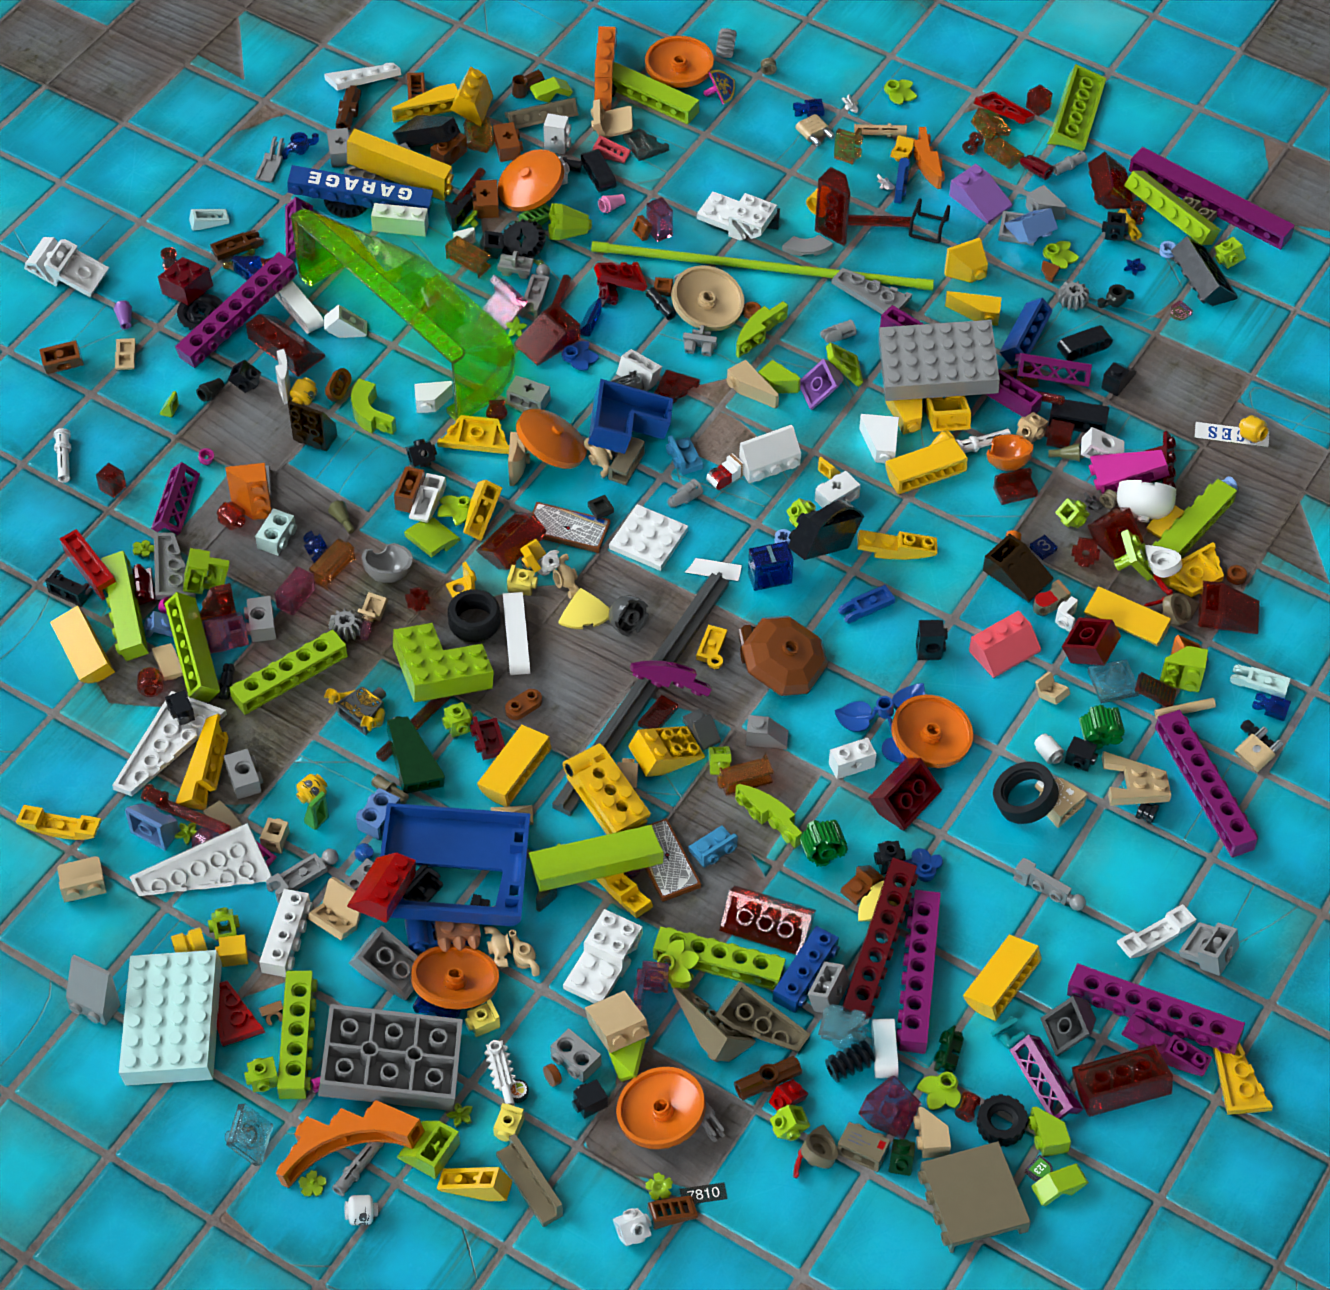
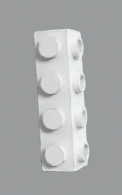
[260,889,313,977]

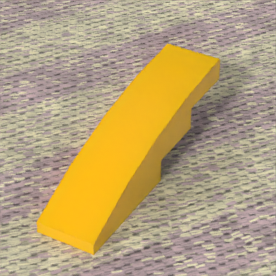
[596,873,653,918]

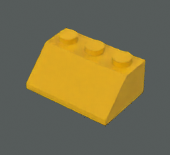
[450,66,493,127]

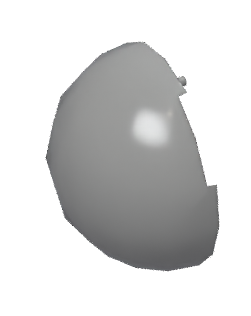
[362,543,413,583]

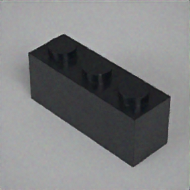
[1048,397,1109,433]

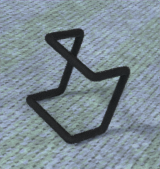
[909,198,950,243]

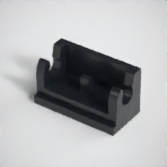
[45,569,94,607]
[403,865,443,902]

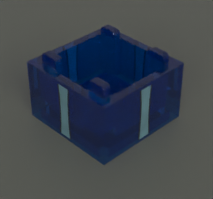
[748,541,794,591]

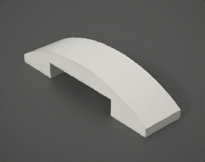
[1117,904,1197,958]

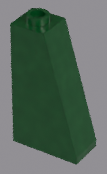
[387,716,445,794]

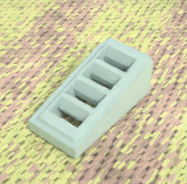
[189,209,229,231]

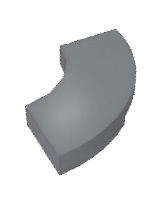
[782,235,833,256]

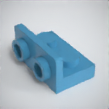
[666,435,703,475]
[688,825,738,868]

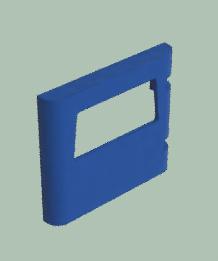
[380,803,530,926]

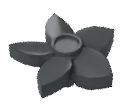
[1084,492,1104,510]

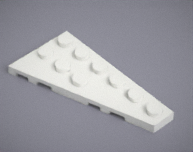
[112,691,227,796]
[130,823,272,896]

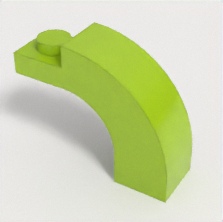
[351,378,396,435]

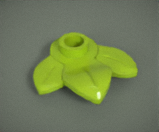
[884,79,917,105]
[1043,241,1079,269]
[437,495,471,526]
[657,940,700,983]
[917,1072,961,1110]

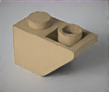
[913,1107,951,1158]

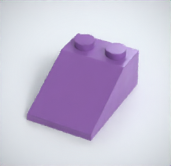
[949,164,1013,224]

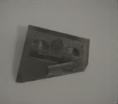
[623,129,669,161]

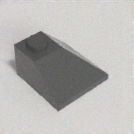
[1040,996,1096,1056]

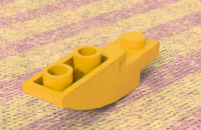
[857,530,937,560]

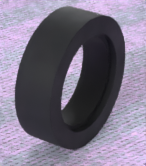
[993,762,1059,824]

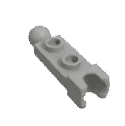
[520,264,550,320]
[266,848,338,903]
[1013,858,1086,911]

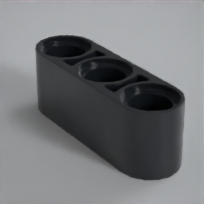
[581,149,617,192]
[1057,325,1113,361]

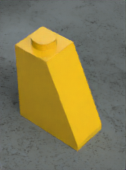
[885,399,922,434]

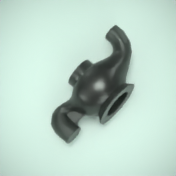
[1097,284,1134,308]

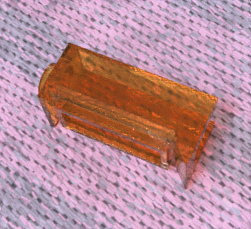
[445,236,491,279]
[309,538,355,591]
[717,753,773,795]

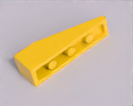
[392,83,458,123]

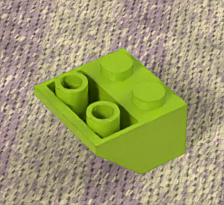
[1159,646,1208,692]
[397,1121,460,1179]

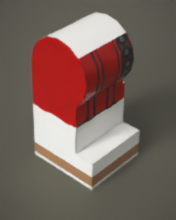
[706,453,744,490]

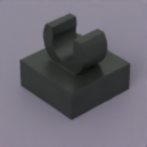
[588,495,614,520]

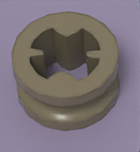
[761,58,777,75]
[1100,489,1117,509]

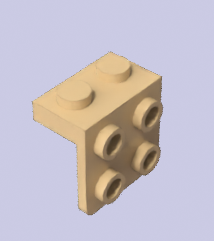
[591,99,633,138]
[57,856,107,903]
[308,877,361,940]

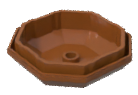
[742,616,828,696]

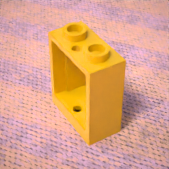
[925,396,971,432]

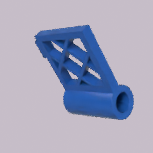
[405,919,469,954]

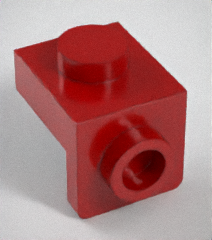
[769,1079,808,1110]

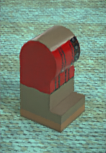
[1033,579,1071,616]

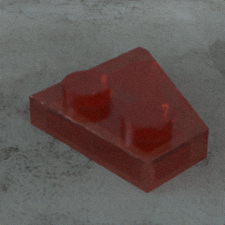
[654,370,700,404]
[199,583,236,621]

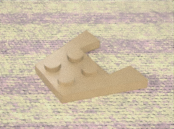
[1101,751,1171,806]

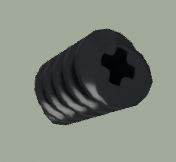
[825,1040,875,1083]

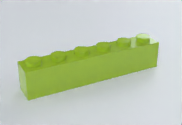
[613,62,699,125]
[1124,171,1221,245]
[1152,479,1237,558]
[101,551,149,661]
[165,592,220,703]

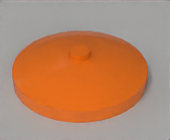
[645,36,714,88]
[497,149,564,211]
[516,409,587,469]
[891,695,973,768]
[411,944,499,1009]
[616,1067,706,1149]

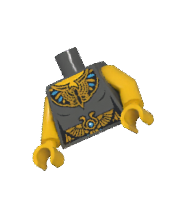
[324,687,387,736]

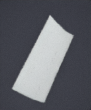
[685,558,742,581]

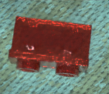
[993,467,1038,505]

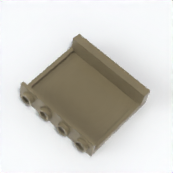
[918,1141,1030,1253]

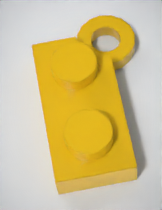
[696,624,727,669]

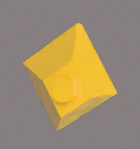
[944,238,988,283]

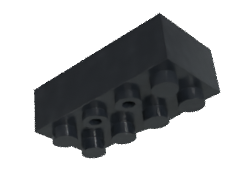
[788,500,864,560]

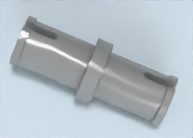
[1053,151,1087,176]

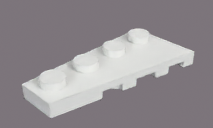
[324,63,401,91]

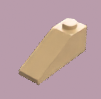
[726,360,779,408]

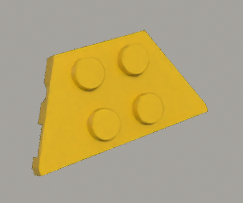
[437,415,509,454]
[1153,542,1224,597]

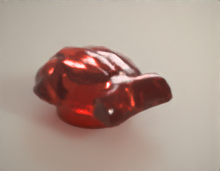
[486,399,508,420]

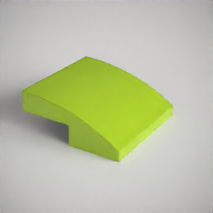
[404,517,460,558]

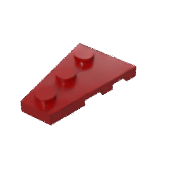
[974,91,1035,124]
[594,262,648,291]
[217,980,265,1046]

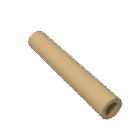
[1154,698,1216,719]

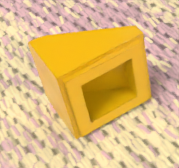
[818,457,841,480]

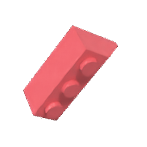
[969,610,1041,678]

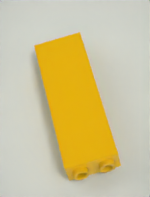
[347,128,454,201]

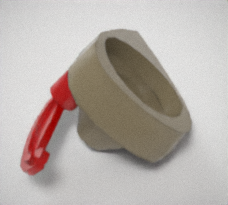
[1144,593,1199,626]
[793,1124,838,1178]

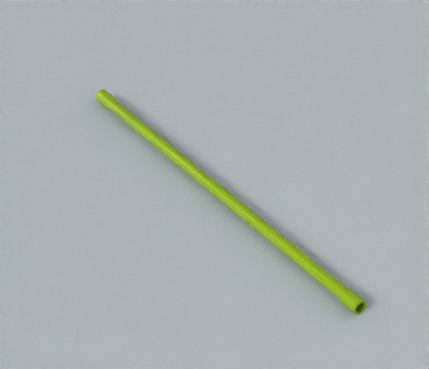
[591,241,934,291]

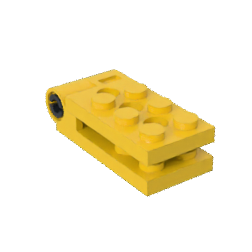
[563,743,651,835]

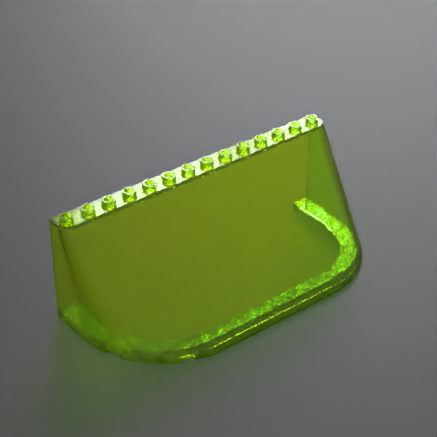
[291,209,515,421]

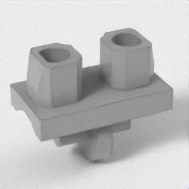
[497,251,533,279]
[683,325,717,357]

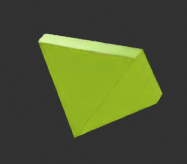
[608,1038,646,1082]

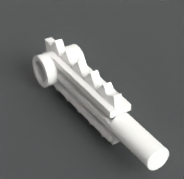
[484,1040,516,1106]

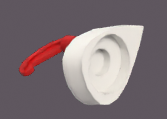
[1145,545,1182,595]

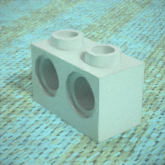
[255,508,297,556]

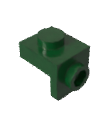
[889,1139,916,1176]

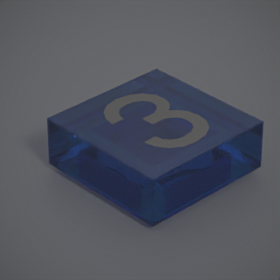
[1029,535,1058,560]

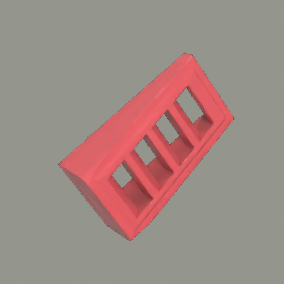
[592,135,631,163]

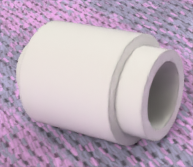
[1034,734,1064,764]

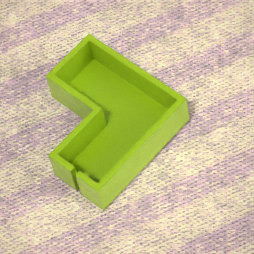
[393,623,494,703]

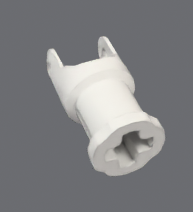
[537,550,560,576]

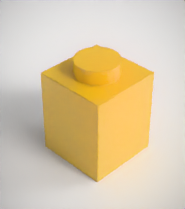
[215,934,248,967]

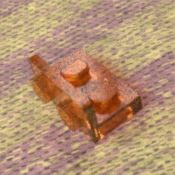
[971,108,1012,143]
[984,136,1024,169]

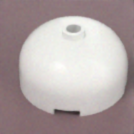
[1117,480,1176,522]

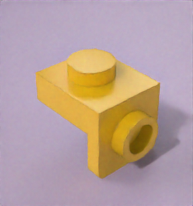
[890,135,915,161]
[520,539,546,573]

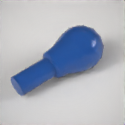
[354,843,374,862]

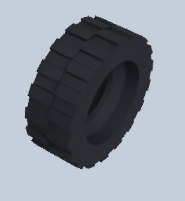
[977,1094,1028,1147]

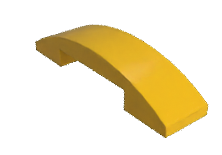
[16,805,102,840]

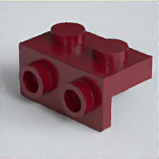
[470,716,505,760]

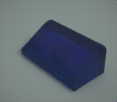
[577,298,602,337]

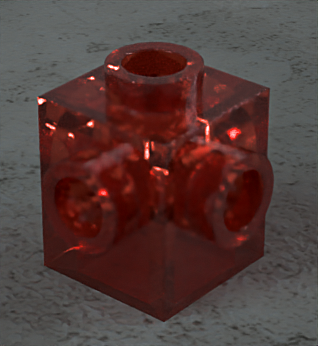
[1026,84,1053,116]
[1071,537,1101,567]

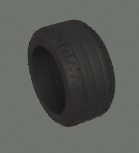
[447,589,501,642]

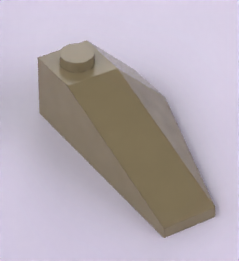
[715,981,811,1052]
[673,988,756,1062]

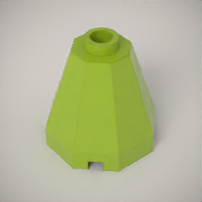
[548,203,592,240]

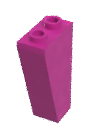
[1088,450,1170,494]

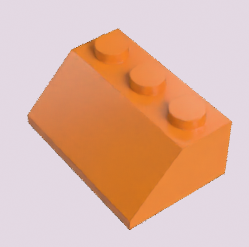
[225,463,272,520]

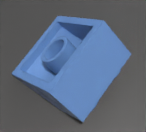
[1004,208,1058,244]
[125,803,180,850]

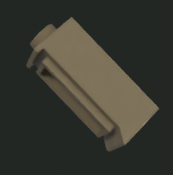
[608,436,645,485]

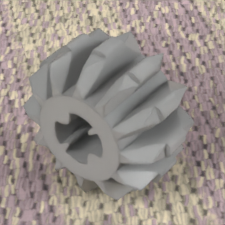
[716,28,737,58]
[1058,280,1089,311]
[328,608,363,642]

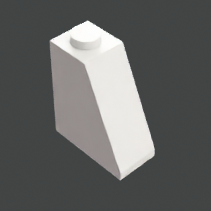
[859,414,899,464]

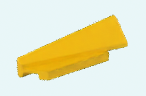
[175,714,229,810]

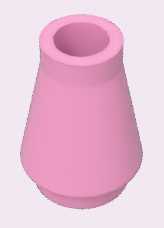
[598,194,626,213]

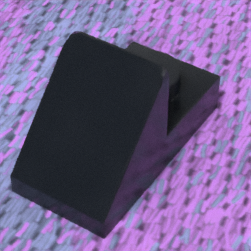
[445,194,473,231]

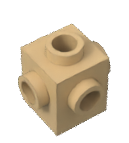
[1016,412,1049,443]

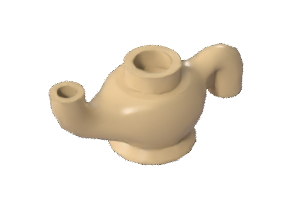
[584,438,613,478]
[553,554,579,599]
[484,926,512,968]
[509,929,540,976]

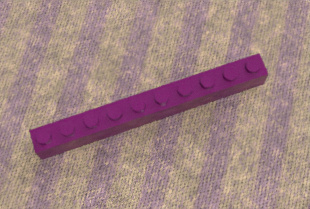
[1129,147,1295,250]
[880,305,1043,417]

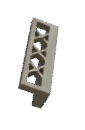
[504,98,578,129]
[496,1134,563,1227]

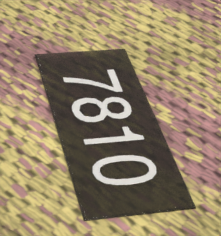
[680,1182,727,1205]

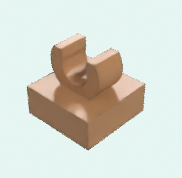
[258,1000,283,1025]

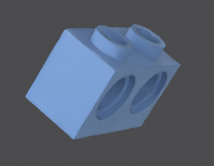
[356,788,401,840]

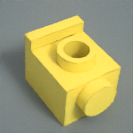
[507,565,538,596]
[465,999,500,1037]
[493,1103,524,1142]

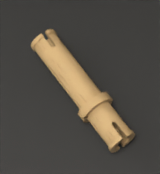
[854,123,907,137]

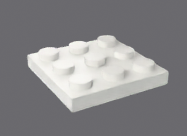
[609,504,688,571]

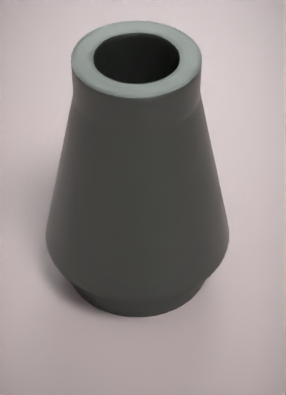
[196,378,225,402]

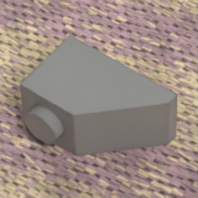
[1026,185,1067,220]
[746,715,788,750]

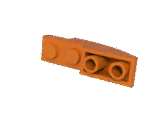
[913,127,945,189]

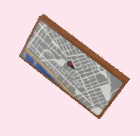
[524,502,611,553]
[645,818,701,902]

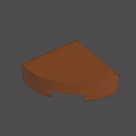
[1041,260,1060,282]

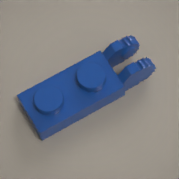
[894,158,910,203]
[838,585,895,624]

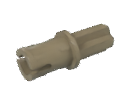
[371,774,409,804]

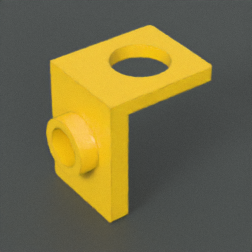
[446,562,477,598]

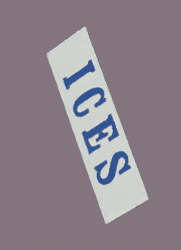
[1194,422,1269,447]

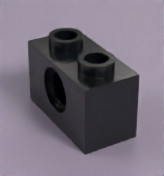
[916,620,948,660]

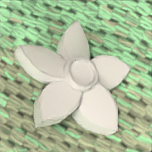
[842,94,858,113]
[877,174,895,190]

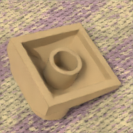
[508,432,530,486]

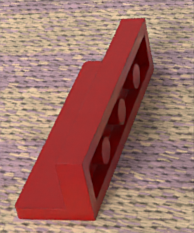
[60,529,116,601]

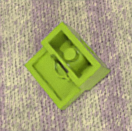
[183,548,229,594]

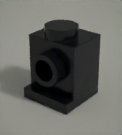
[165,690,195,725]

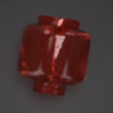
[216,501,246,530]
[137,667,164,697]

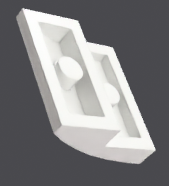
[275,349,291,404]

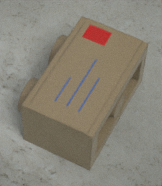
[837,1122,890,1172]

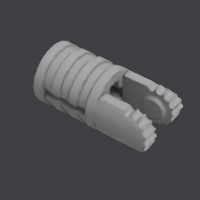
[820,319,857,343]
[667,479,703,508]

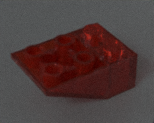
[514,303,580,366]
[1198,580,1260,634]

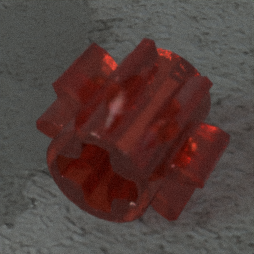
[405,587,430,612]

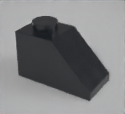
[1101,362,1137,396]

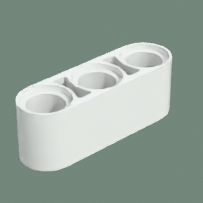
[871,1019,898,1078]

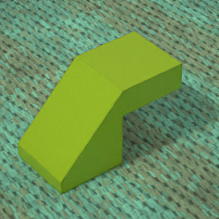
[530,77,573,103]
[1031,1163,1089,1206]

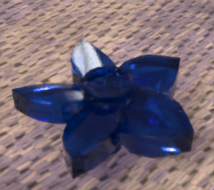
[1124,258,1146,276]

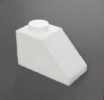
[324,305,367,338]
[414,381,453,413]

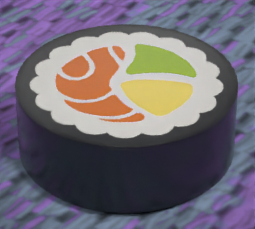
[511,1079,529,1103]

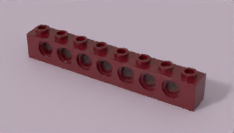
[839,857,918,1024]

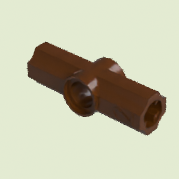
[336,85,361,130]
[734,1056,802,1101]

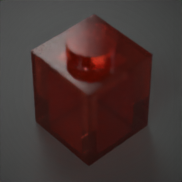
[1044,419,1074,448]
[96,463,126,498]

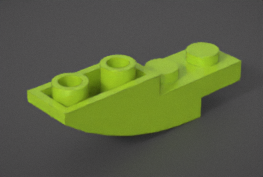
[736,301,788,358]
[735,784,802,848]

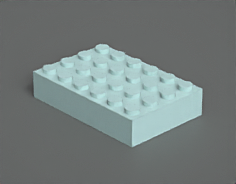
[119,950,222,1086]

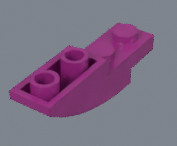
[630,660,712,697]
[1121,1014,1213,1076]

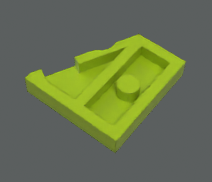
[826,343,863,387]

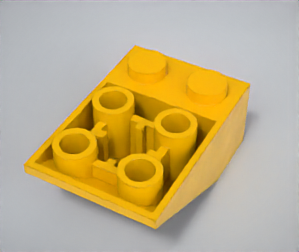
[628,726,705,777]

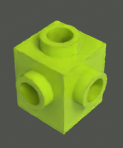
[1215,237,1246,269]
[786,498,816,528]
[1055,498,1090,528]
[442,702,473,738]
[208,907,240,940]
[244,1056,278,1093]
[770,1104,810,1141]

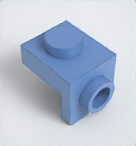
[144,611,173,638]

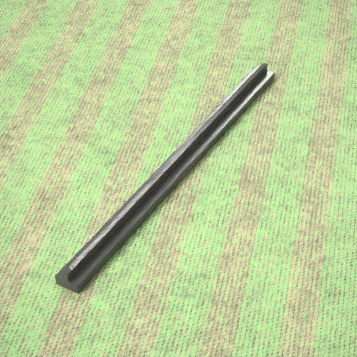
[552,572,729,817]

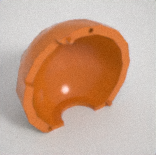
[987,434,1033,472]

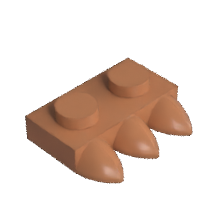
[434,921,481,952]

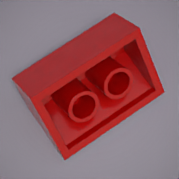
[347,852,416,923]

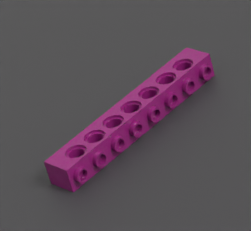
[175,252,298,368]
[1155,710,1258,858]
[896,890,941,1054]
[1067,963,1245,1055]

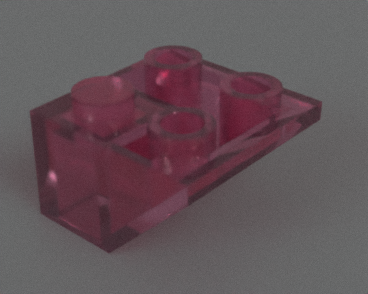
[202,612,249,654]
[858,1076,921,1139]

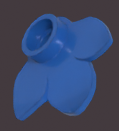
[562,341,599,371]
[905,848,943,882]

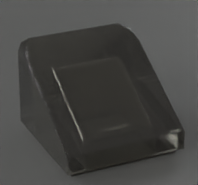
[536,888,557,912]

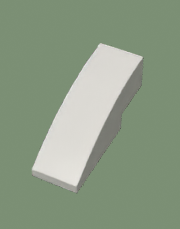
[409,473,446,523]

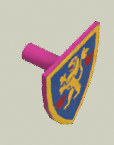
[704,70,735,104]

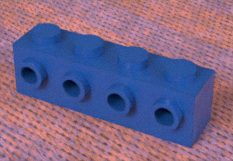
[999,297,1053,365]
[773,926,840,1013]

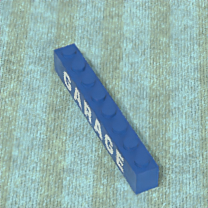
[287,165,433,218]

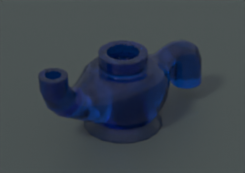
[281,132,319,160]
[303,530,329,564]

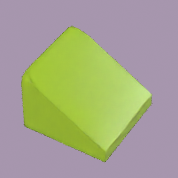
[159,391,179,418]

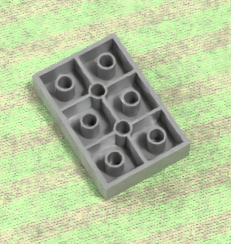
[879,320,999,401]
[318,1004,463,1111]

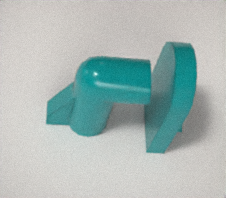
[991,1015,1026,1049]

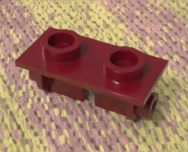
[597,279,619,307]
[132,564,155,605]

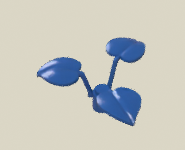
[835,683,925,763]

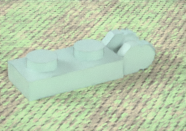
[1230,664,1291,698]

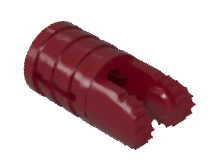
[1020,155,1054,180]

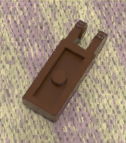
[210,230,264,261]

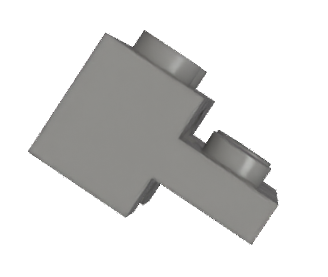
[1179,922,1239,976]

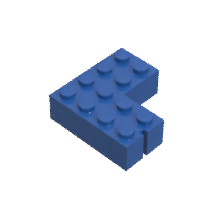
[588,379,673,454]

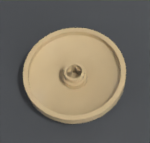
[671,265,744,331]

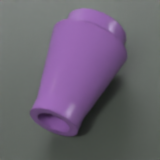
[114,300,132,329]

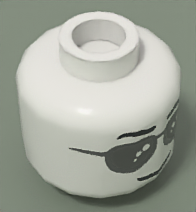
[344,1195,378,1225]

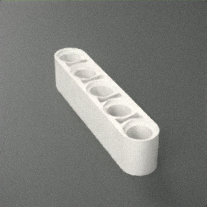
[275,280,324,334]
[503,592,530,675]

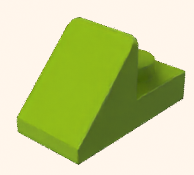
[709,746,731,775]

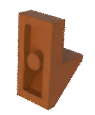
[841,865,885,905]

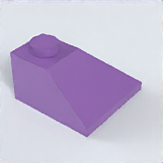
[800,359,844,410]

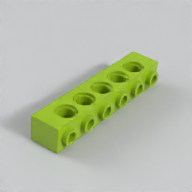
[230,629,348,715]
[653,926,786,990]
[277,971,318,1099]

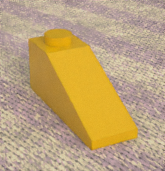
[945,291,1002,326]
[463,480,502,541]
[437,1167,513,1201]

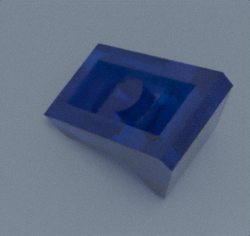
[232,256,262,281]

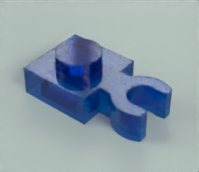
[793,98,825,117]
[1252,693,1291,721]

